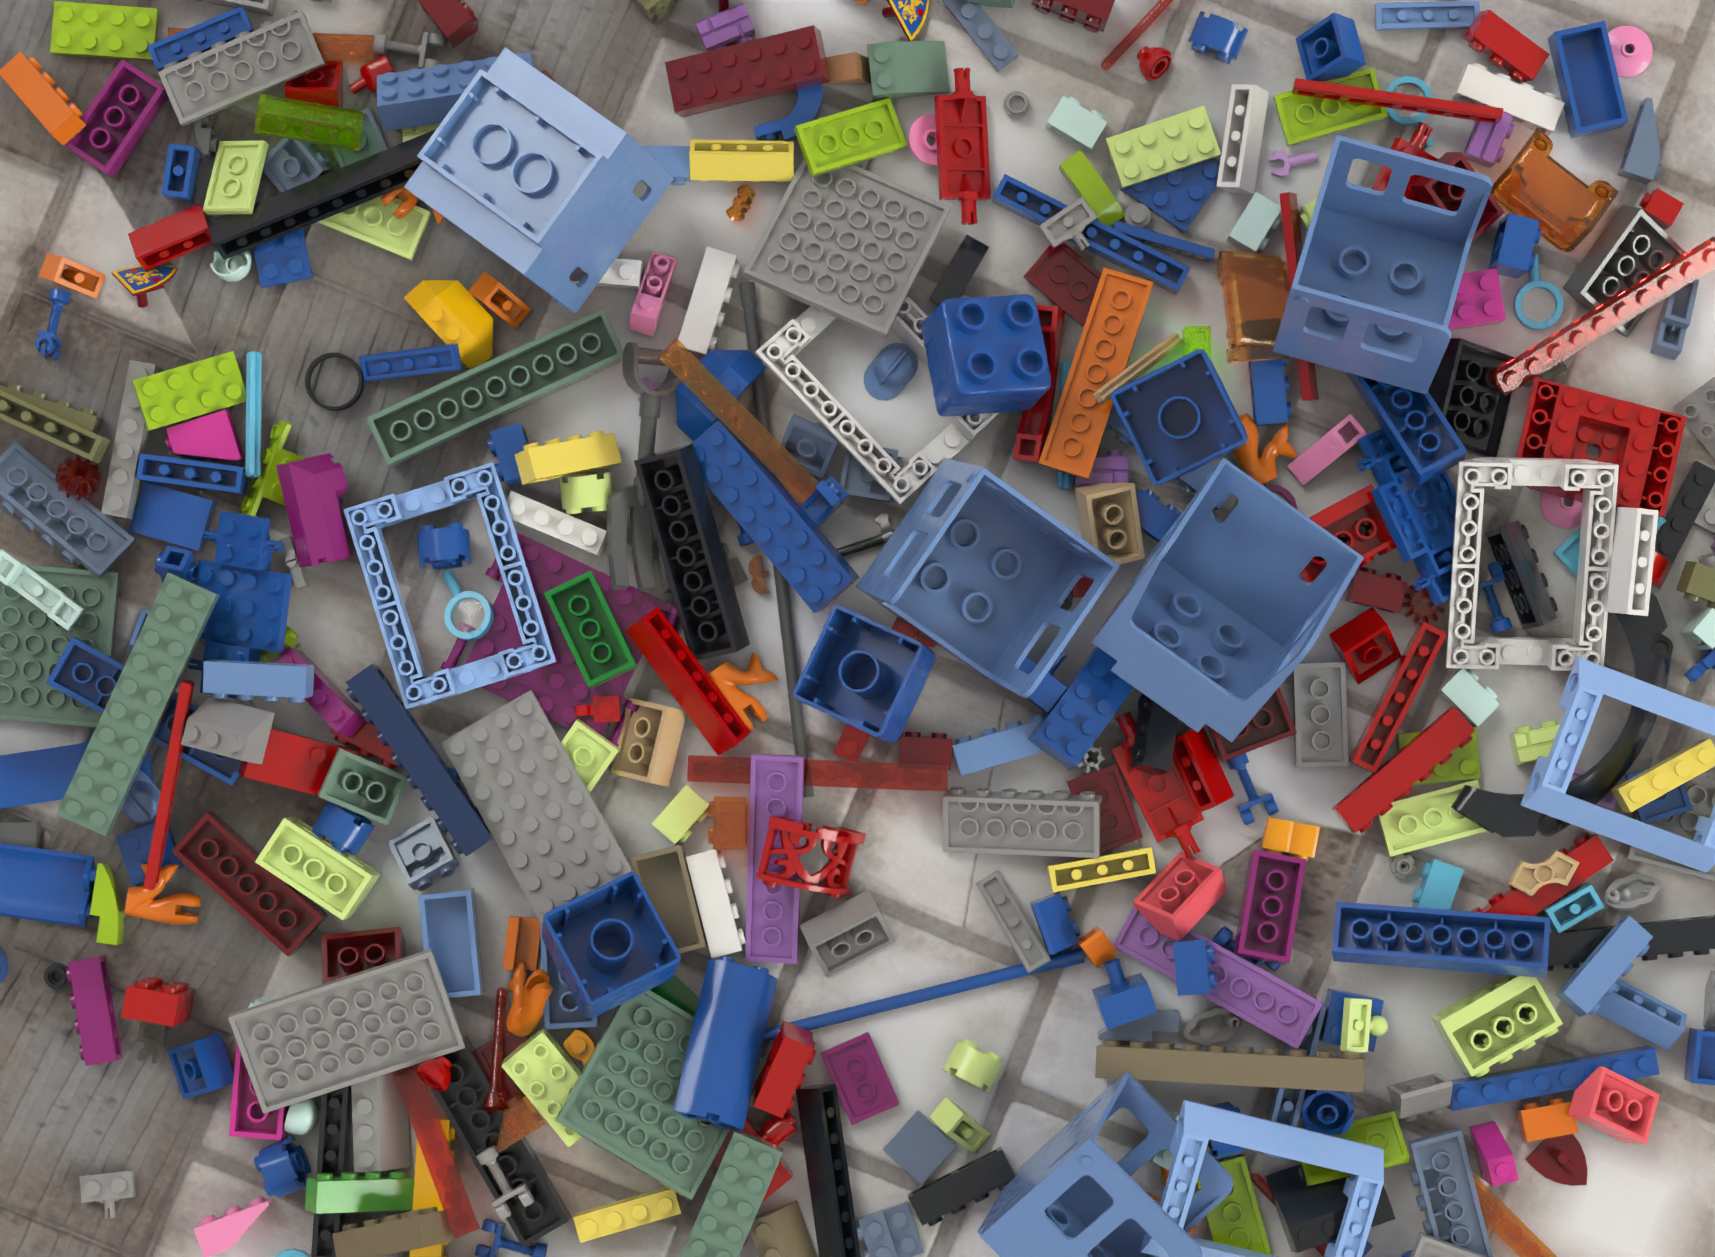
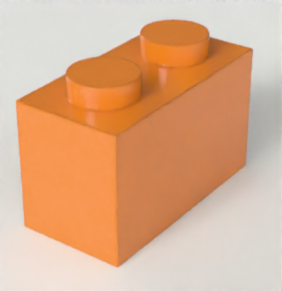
[1516,1097,1579,1142]

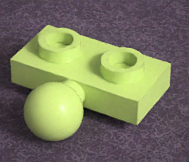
[1340,998,1388,1052]

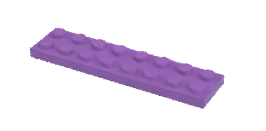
[745,753,804,964]
[1113,906,1323,1049]

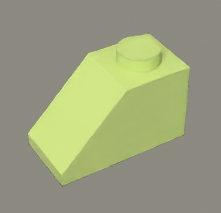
[929,1097,990,1153]

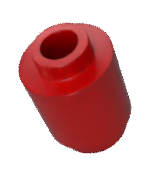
[758,1111,798,1146]

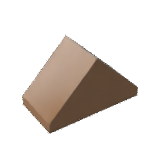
[822,52,871,85]

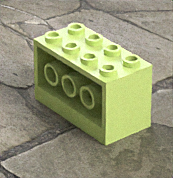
[255,816,382,920]
[1431,975,1563,1077]
[501,1025,582,1148]

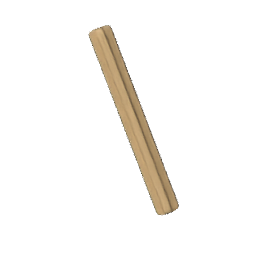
[1093,333,1182,404]

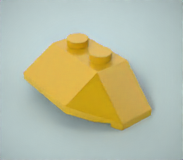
[404,280,493,369]

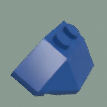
[675,350,767,441]

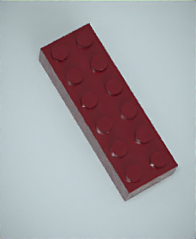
[665,25,830,117]
[171,812,328,957]

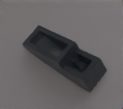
[929,235,989,306]

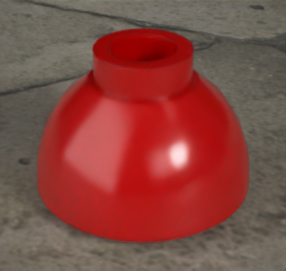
[1137,46,1172,81]
[416,1056,452,1092]

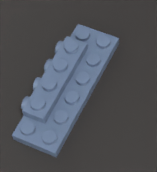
[0,442,135,579]
[1408,1128,1493,1257]

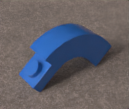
[754,84,823,141]
[800,475,849,527]

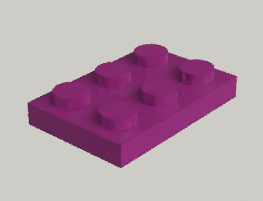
[820,1032,900,1125]

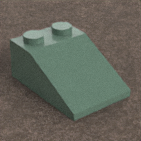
[867,41,950,102]
[318,748,408,826]

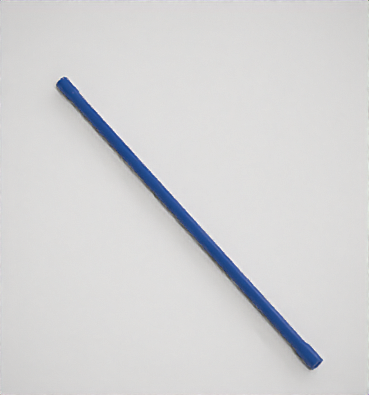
[763,948,1085,1042]

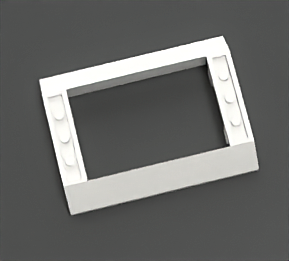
[755,296,999,505]
[1446,457,1619,671]

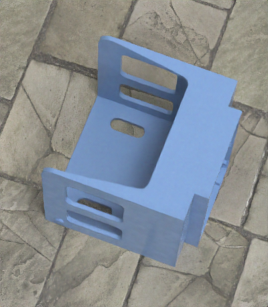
[404,47,674,314]
[1273,134,1493,395]
[856,458,1120,698]
[1092,458,1364,742]
[977,1071,1233,1257]

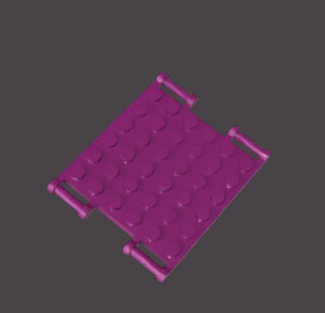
[440,532,679,747]

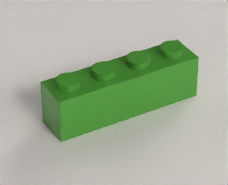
[305,1171,414,1214]

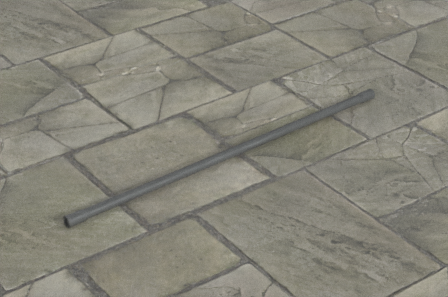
[739,282,814,798]

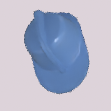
[864,343,918,400]
[122,770,161,825]

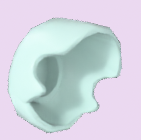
[210,251,252,282]
[284,1098,319,1136]

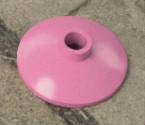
[1608,26,1653,77]
[908,114,938,166]
[1540,492,1582,528]

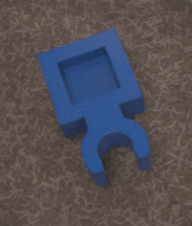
[1684,647,1715,682]

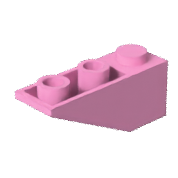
[629,251,677,337]
[1287,414,1367,486]
[194,1196,274,1257]

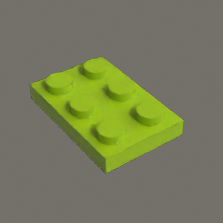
[1397,727,1481,785]

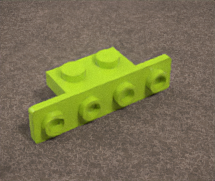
[241,420,304,516]

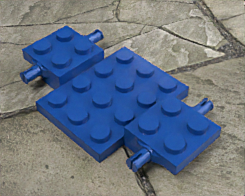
[1357,429,1456,606]
[188,511,292,700]

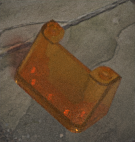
[1490,129,1619,252]
[1216,250,1290,363]

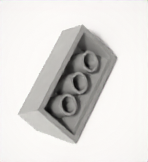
[351,1067,411,1172]

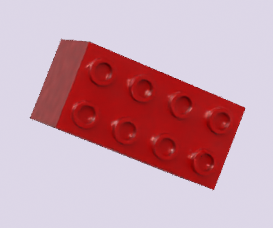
[1300,484,1397,582]

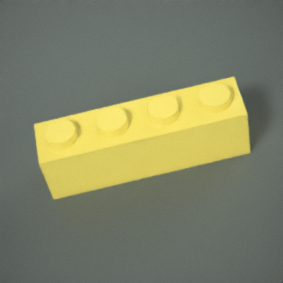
[689,139,794,183]
[515,430,622,485]
[1611,738,1715,813]
[1047,846,1156,892]
[573,1187,683,1243]

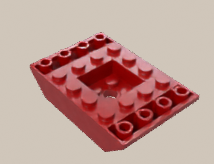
[1515,378,1687,517]

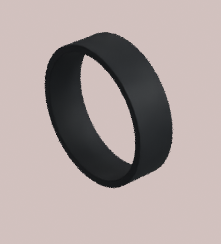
[305,353,364,411]

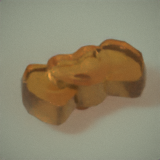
[726,184,756,221]

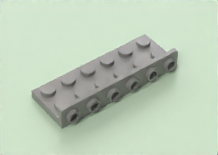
[158,10,326,126]
[943,787,1102,858]

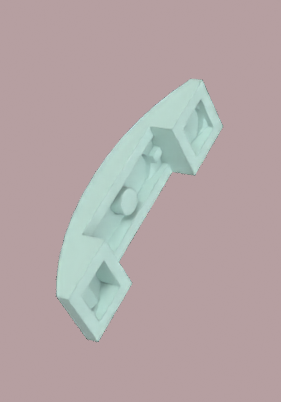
[0,549,84,631]

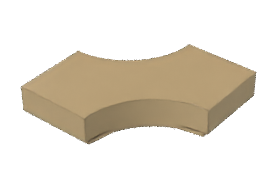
[1507,850,1579,896]

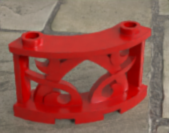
[756,815,866,898]

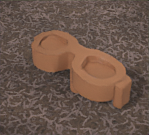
[748,555,770,595]

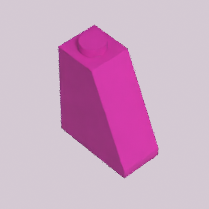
[165,409,245,463]
[1469,1121,1519,1186]

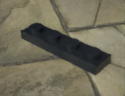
[1655,461,1715,565]

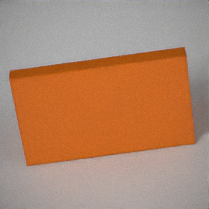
[503,915,540,971]

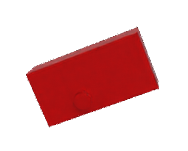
[238,728,358,796]

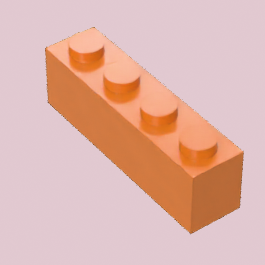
[0,51,86,146]

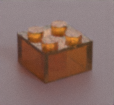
[708,796,748,850]

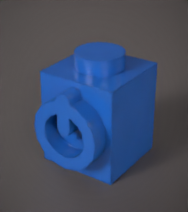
[155,545,197,583]

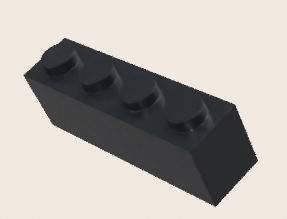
[1130,693,1178,775]
[908,1147,1015,1226]

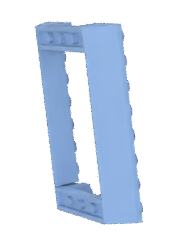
[344,462,556,709]
[1520,657,1715,873]
[1140,1099,1384,1257]

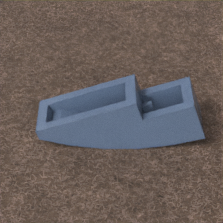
[1650,273,1699,360]
[1098,1009,1179,1042]

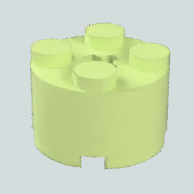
[559,472,613,514]
[942,1039,1003,1094]

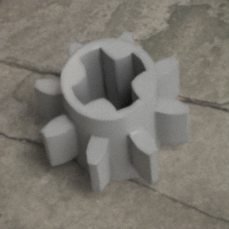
[1077,745,1104,773]

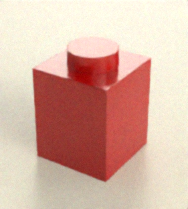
[1639,188,1684,230]

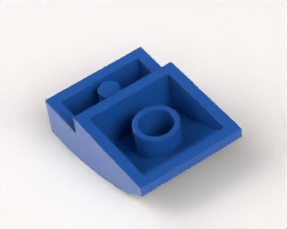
[129,482,217,552]

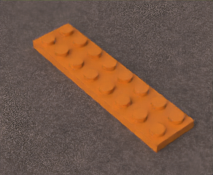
[1039,267,1154,480]

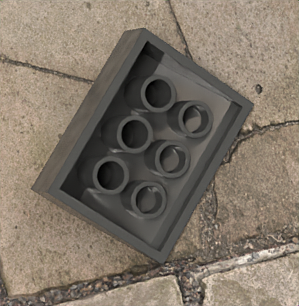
[1562,204,1688,338]

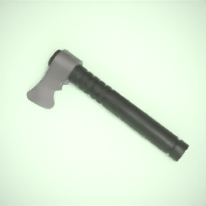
[837,512,895,557]

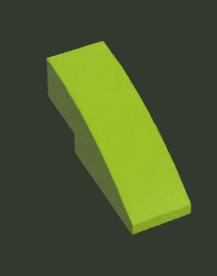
[1059,150,1125,227]
[90,862,124,945]

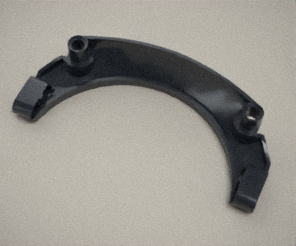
[1451,592,1673,838]

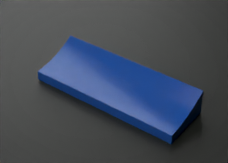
[0,742,155,809]

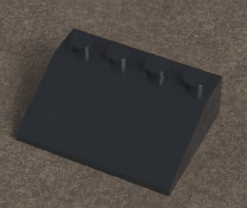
[1428,338,1520,457]
[1485,520,1558,629]
[1265,1164,1396,1253]

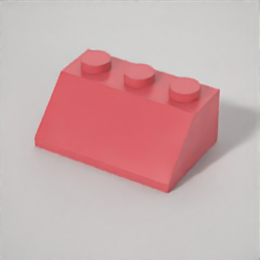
[1133,852,1227,941]
[1568,1066,1660,1144]

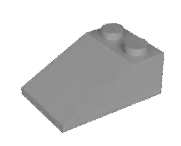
[1387,1073,1453,1122]

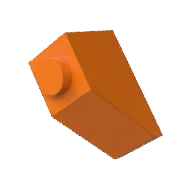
[38,253,105,299]
[468,272,531,330]
[1078,926,1118,968]

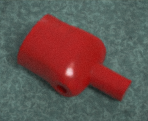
[349,54,395,94]

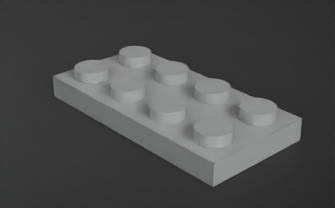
[1292,662,1349,768]

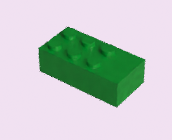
[544,570,639,689]

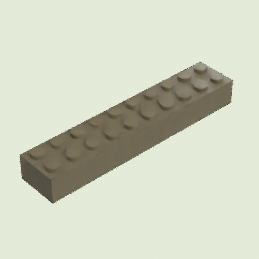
[1095,1040,1366,1093]

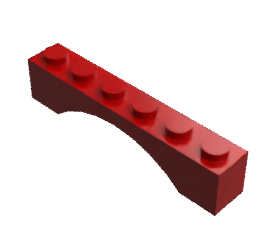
[1013,305,1065,465]

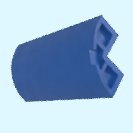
[0,843,97,928]
[673,956,777,1131]

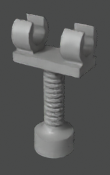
[373,32,445,69]
[476,1145,534,1220]

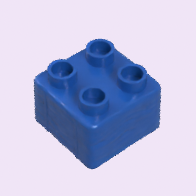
[921,295,1051,417]
[1111,349,1248,485]
[792,605,936,743]
[542,872,681,1018]

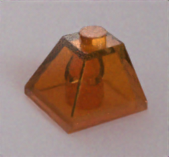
[495,1094,545,1153]

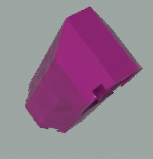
[276,453,353,567]

